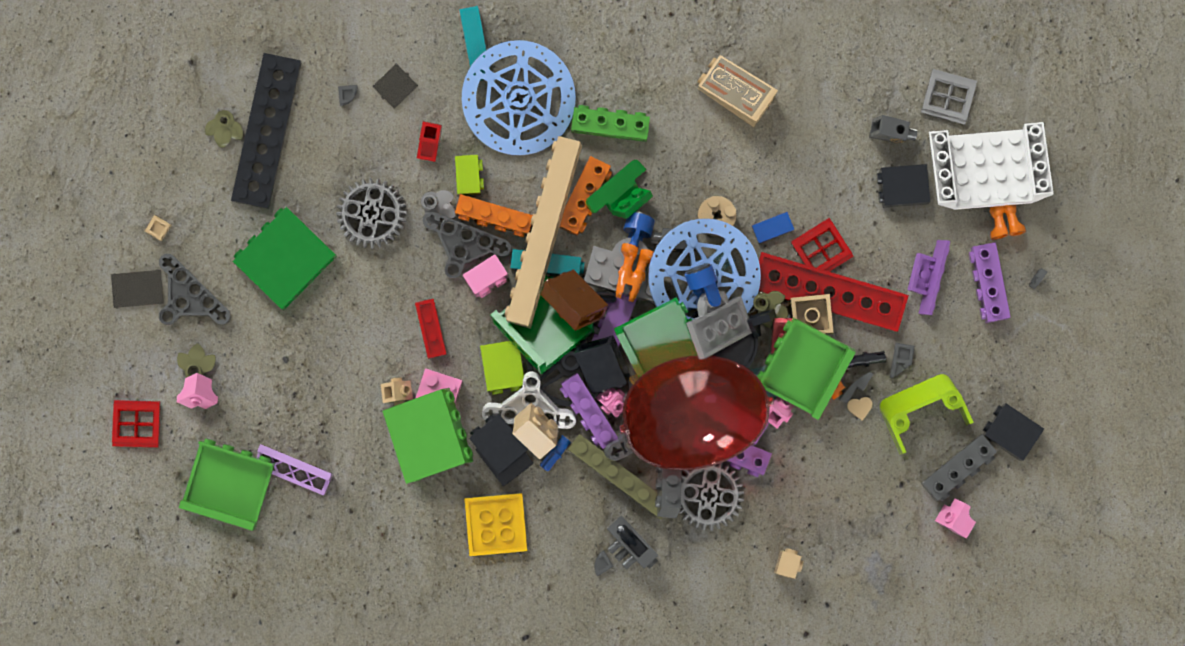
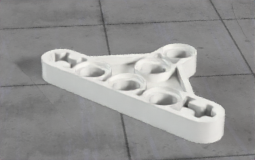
[482,371,576,429]

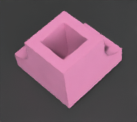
[177,373,218,409]
[935,499,976,539]

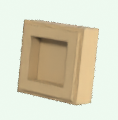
[145,215,172,241]

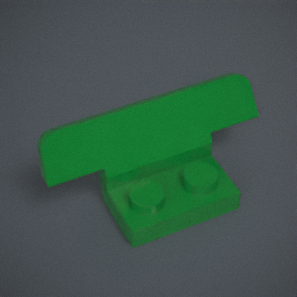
[586,160,653,219]

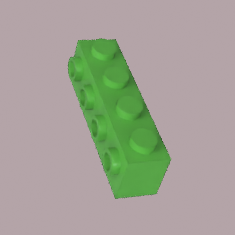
[571,105,650,142]

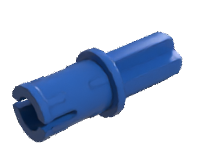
[540,435,572,471]

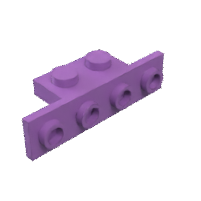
[908,240,950,315]

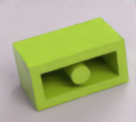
[455,155,484,196]

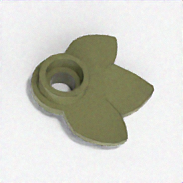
[205,110,243,148]
[753,291,788,328]
[177,343,216,378]

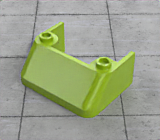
[879,374,974,455]

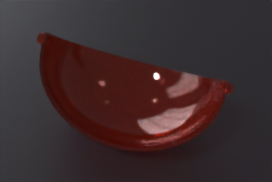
[619,355,774,470]

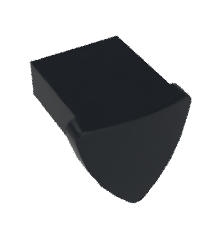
[747,309,776,337]

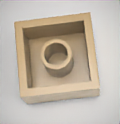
[791,294,834,335]
[513,403,558,459]

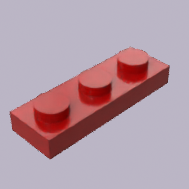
[415,299,447,359]

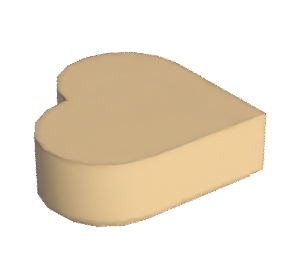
[847,397,872,421]

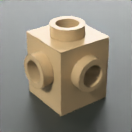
[381,378,413,406]

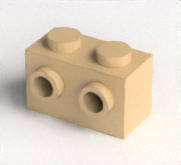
[774,548,804,579]

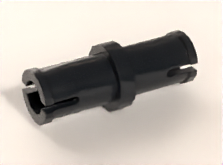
[848,351,886,368]

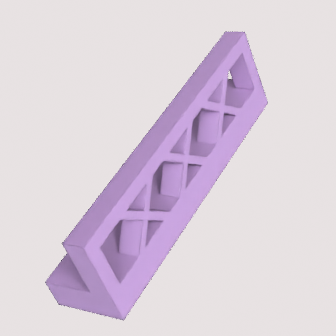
[257,444,333,495]

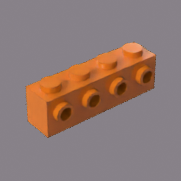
[559,156,613,236]
[455,194,533,238]

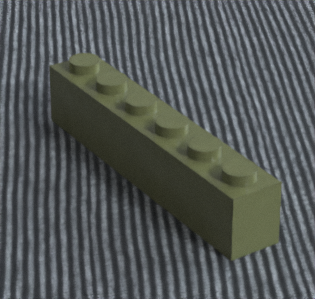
[568,434,662,519]

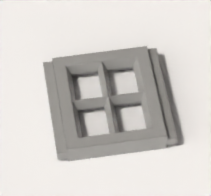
[921,69,977,125]

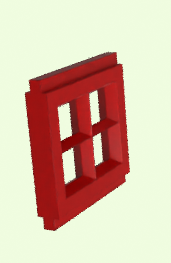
[791,218,854,272]
[112,400,161,448]

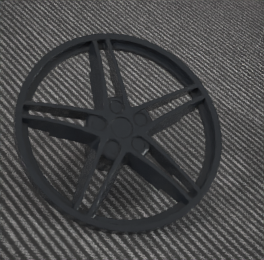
[527,325,600,407]

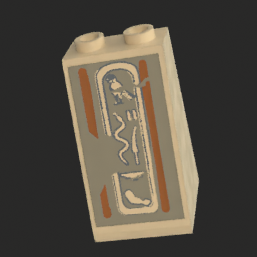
[697,55,778,127]

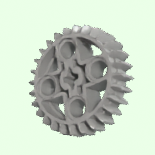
[336,178,407,249]
[679,460,744,531]

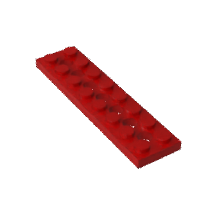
[756,252,909,332]

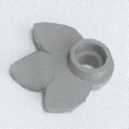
[421,190,456,227]

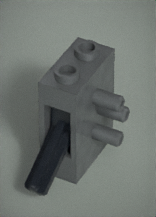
[607,515,658,569]

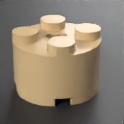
[697,196,736,237]

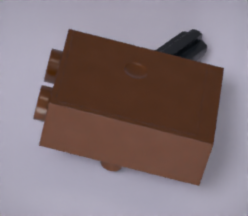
[540,269,616,331]

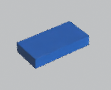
[752,212,794,244]

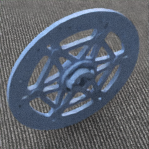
[461,40,576,155]
[648,219,761,320]

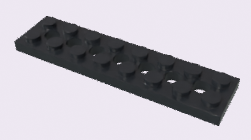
[231,53,301,209]

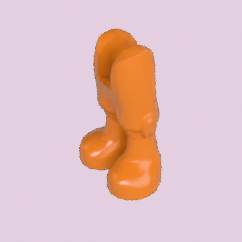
[989,205,1026,240]
[616,243,657,302]

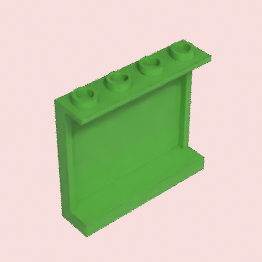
[755,317,856,420]
[383,388,473,484]
[179,438,275,531]

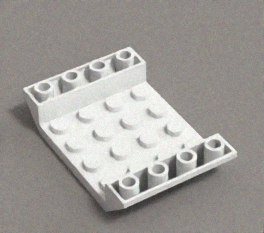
[929,122,1054,210]

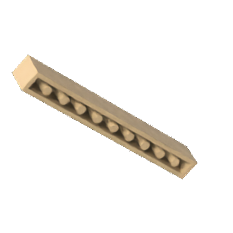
[505,136,582,329]

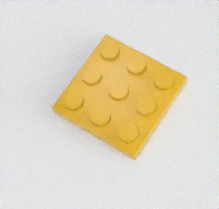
[465,493,527,556]

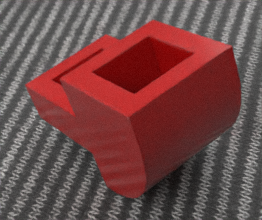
[416,121,442,162]

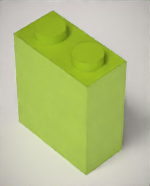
[480,341,524,395]

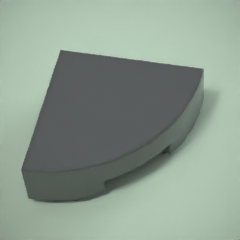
[338,85,358,106]
[1029,268,1047,289]
[594,550,614,576]

